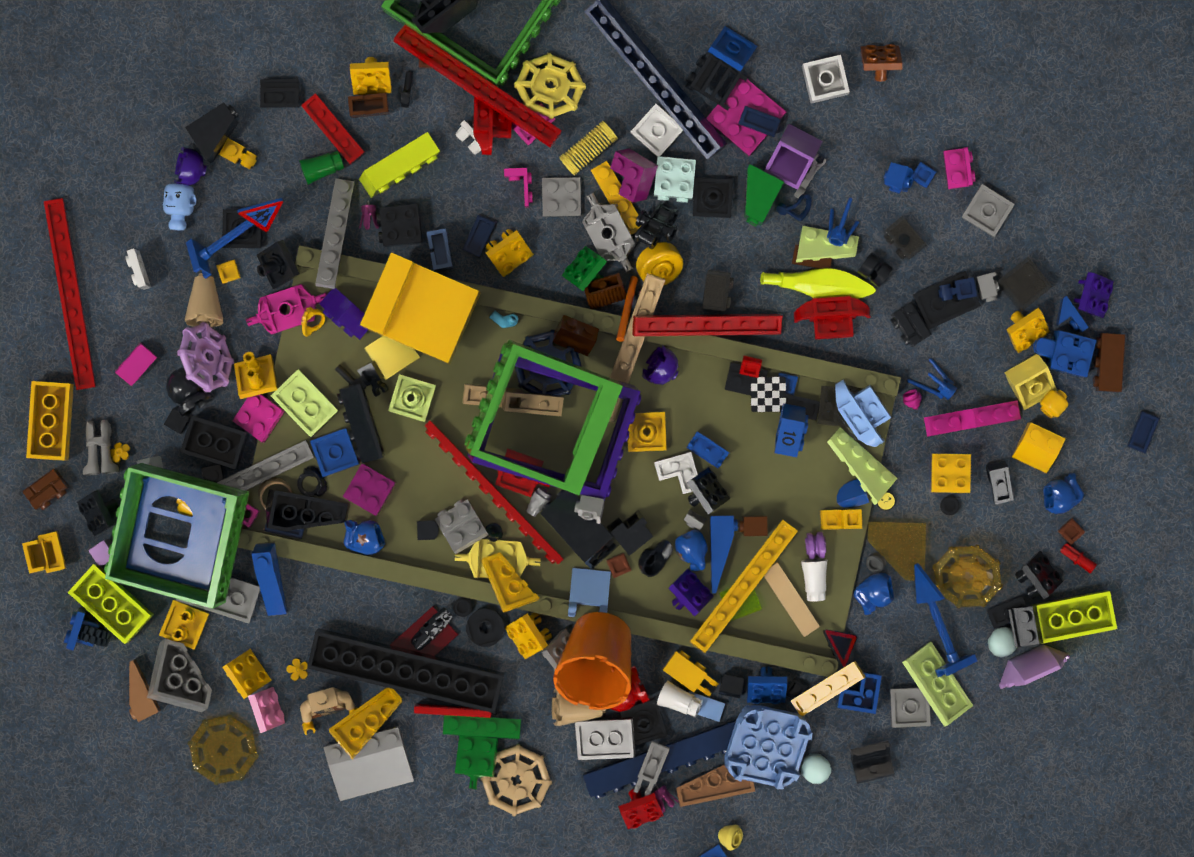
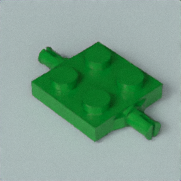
[455,736,498,790]

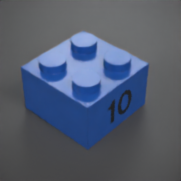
[774,403,809,457]

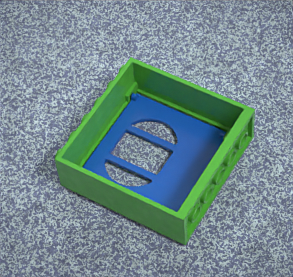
[104,463,249,609]

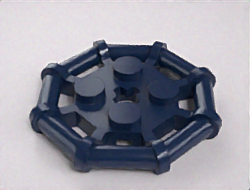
[515,329,582,396]

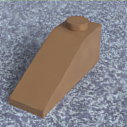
[129,659,161,722]

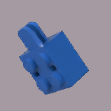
[1033,330,1096,377]

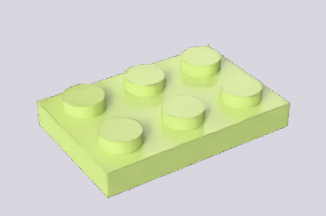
[271,369,339,437]

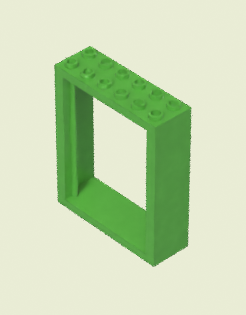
[381,0,561,87]

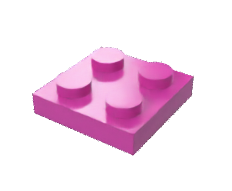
[233,394,285,443]

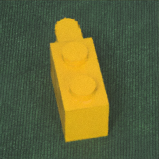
[663,650,719,696]

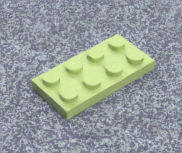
[902,642,973,727]

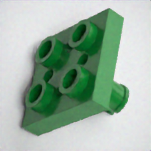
[561,246,607,291]

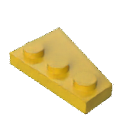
[481,552,539,613]

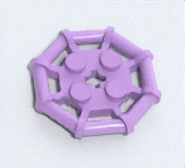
[177,322,234,392]

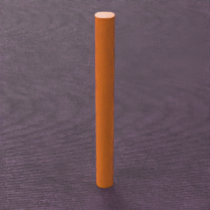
[616,276,638,342]

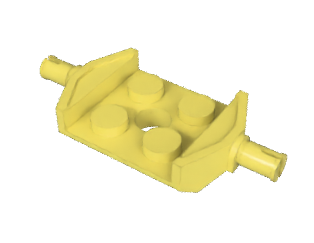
[455,539,541,578]

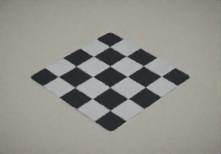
[751,377,786,412]

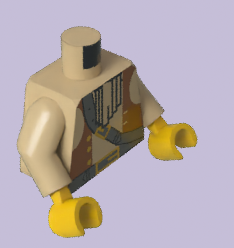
[300,687,357,735]

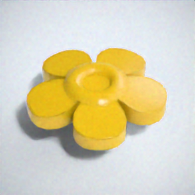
[110,442,130,463]
[286,659,308,681]

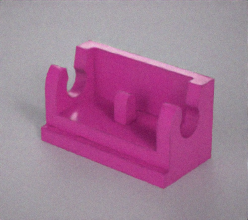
[115,342,157,386]

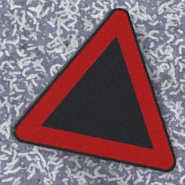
[823,629,857,668]

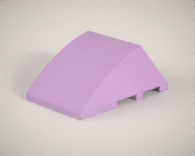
[999,644,1070,689]

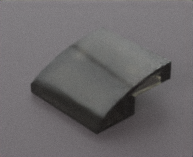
[817,386,859,428]

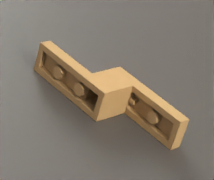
[462,384,564,416]

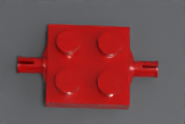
[495,449,550,497]

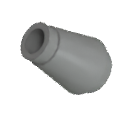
[526,487,552,517]

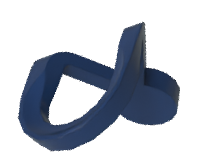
[776,194,811,221]

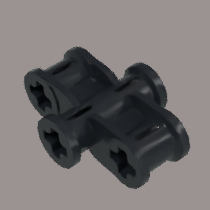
[634,202,679,249]

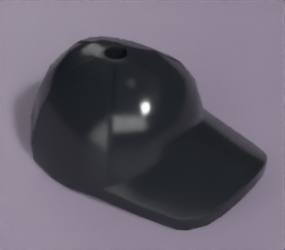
[638,539,673,577]

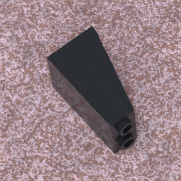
[540,490,620,570]

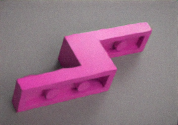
[924,400,1021,437]

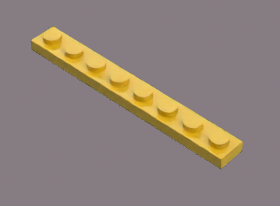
[690,520,798,653]

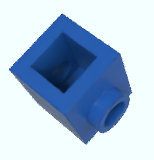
[884,162,914,194]

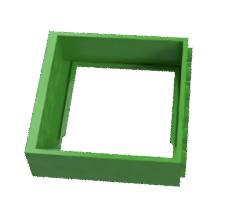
[464,340,623,495]

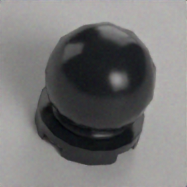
[166,368,213,417]

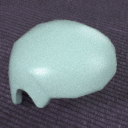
[988,627,1017,657]
[800,753,831,784]

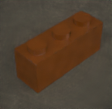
[1093,333,1125,393]

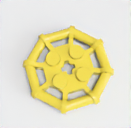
[514,52,586,119]

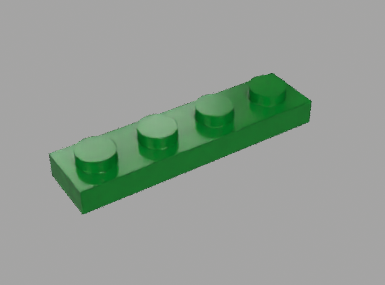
[443,715,521,739]

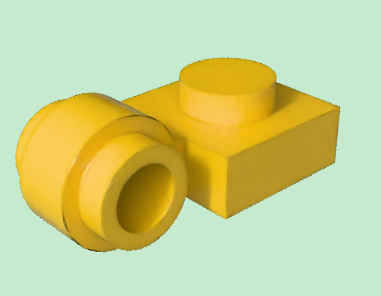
[219,138,257,169]

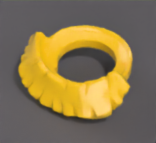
[301,307,325,337]

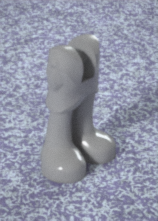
[83,420,119,475]

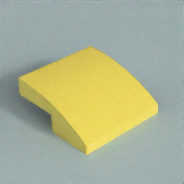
[364,336,420,380]

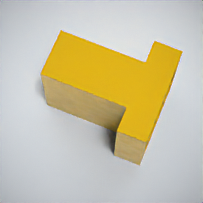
[360,253,481,364]

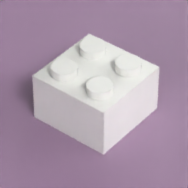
[802,55,850,103]

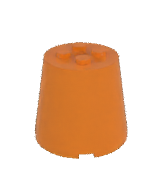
[553,612,631,710]

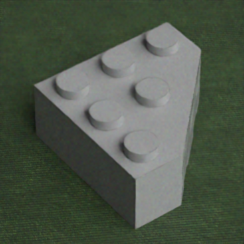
[147,639,212,712]

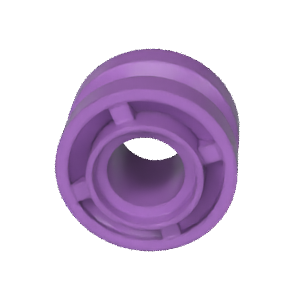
[805,532,826,560]

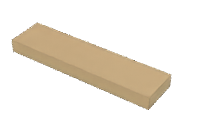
[764,562,820,637]

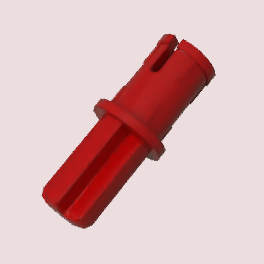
[1060,543,1097,574]

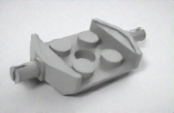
[582,193,637,272]

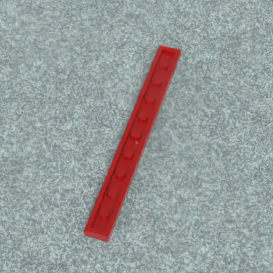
[393,25,562,148]
[44,198,96,390]
[425,420,564,564]

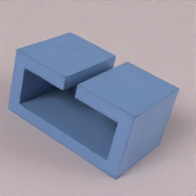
[427,229,453,271]

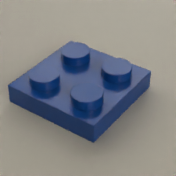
[708,26,757,72]
[310,428,359,477]

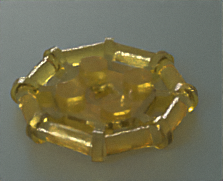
[932,544,1003,609]
[187,714,259,786]

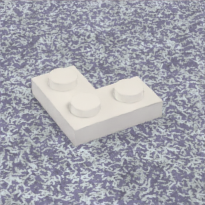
[654,452,698,494]

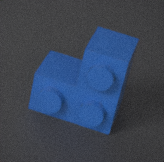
[836,672,882,714]

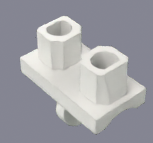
[455,120,481,155]

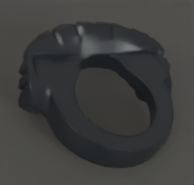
[297,466,327,497]

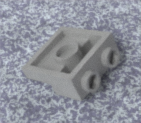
[435,499,489,554]

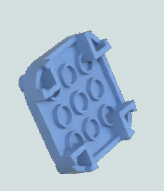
[724,705,813,789]

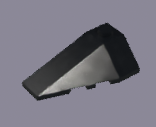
[265,489,348,531]

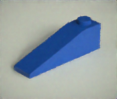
[710,516,738,593]
[252,543,287,616]

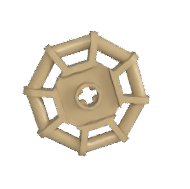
[480,744,552,816]

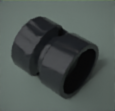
[857,252,893,288]

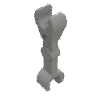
[794,154,826,198]

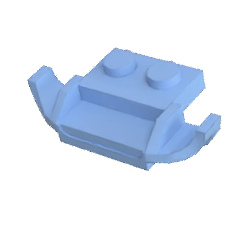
[835,380,891,447]

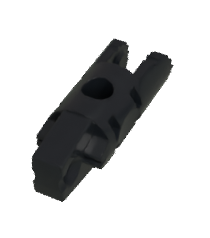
[411,607,453,651]

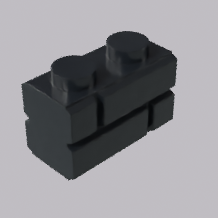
[890,302,932,347]

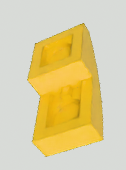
[820,509,862,530]

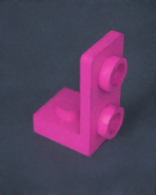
[504,168,533,208]

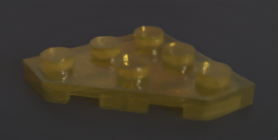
[867,522,926,581]

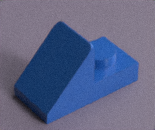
[1056,296,1089,332]

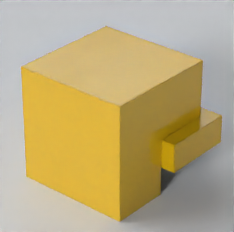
[22,531,67,573]

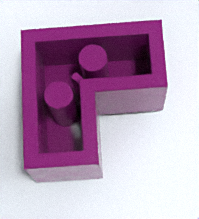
[610,148,658,203]

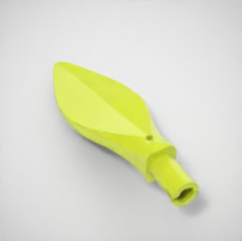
[760,268,876,299]

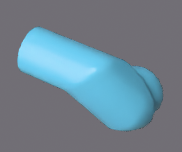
[489,310,519,328]

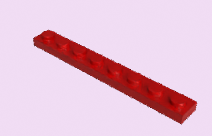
[632,314,782,336]

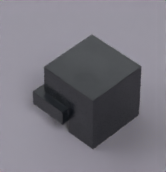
[607,511,654,556]

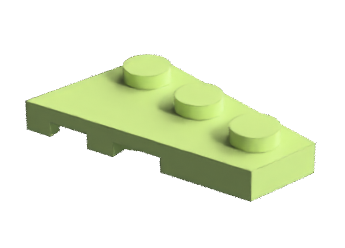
[796,226,859,262]

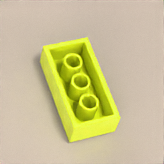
[68,563,154,644]
[1031,590,1117,644]

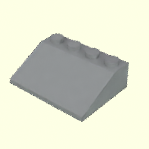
[324,725,414,801]

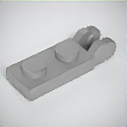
[633,741,670,796]

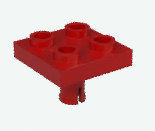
[618,789,664,829]

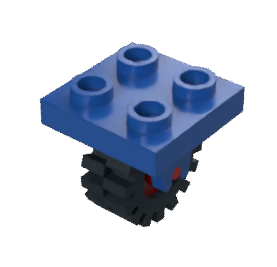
[64,608,112,650]

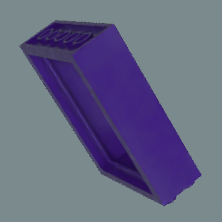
[467,354,641,501]

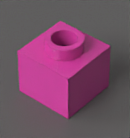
[243,503,260,528]

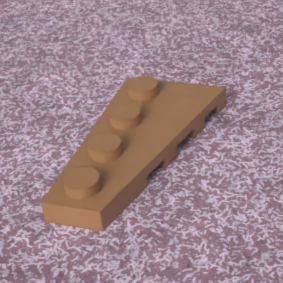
[676,765,755,807]

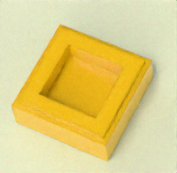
[216,260,241,284]

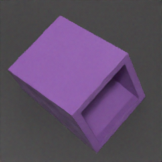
[764,124,823,190]

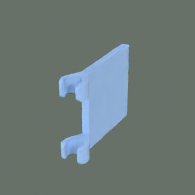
[568,568,611,617]

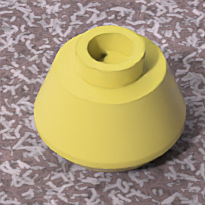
[718,825,743,851]

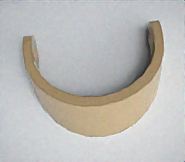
[259,477,293,509]

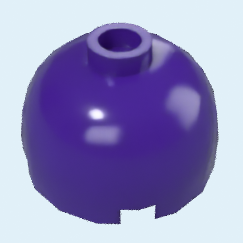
[174,147,207,186]
[642,345,679,385]

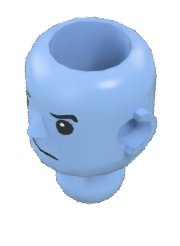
[163,184,197,231]

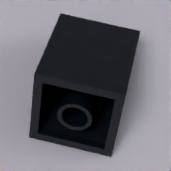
[185,102,239,163]

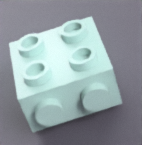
[654,157,696,203]

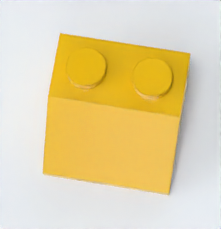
[1012,422,1065,474]

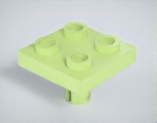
[388,374,436,422]

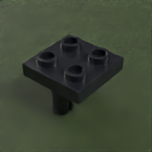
[1015,551,1063,599]

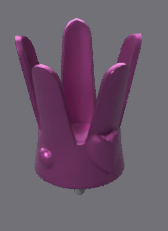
[359,200,379,230]
[653,784,679,813]

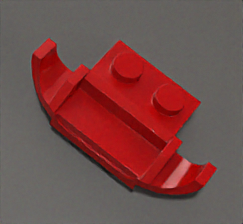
[473,97,512,155]
[794,296,871,340]

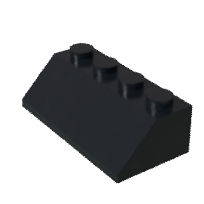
[337,382,385,463]

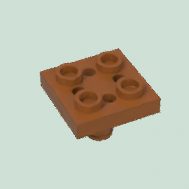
[861,44,902,82]

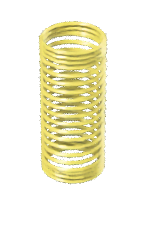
[559,121,618,175]

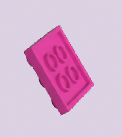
[706,78,786,156]

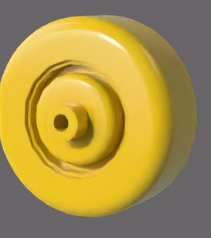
[636,242,683,286]

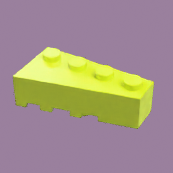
[359,132,440,198]

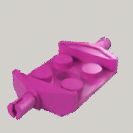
[246,284,327,334]

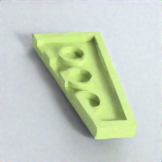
[827,427,897,505]

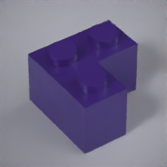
[319,288,368,340]

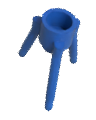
[827,197,859,246]
[907,358,957,400]

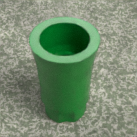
[299,151,344,185]

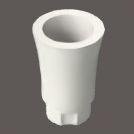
[801,559,828,601]
[657,681,703,717]

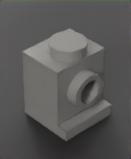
[975,272,999,302]
[574,495,604,524]

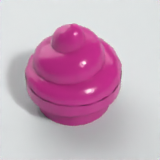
[903,389,922,410]

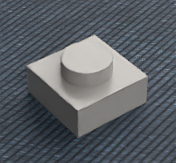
[684,509,706,530]

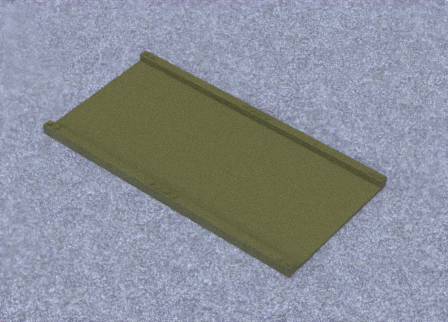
[238,245,901,677]

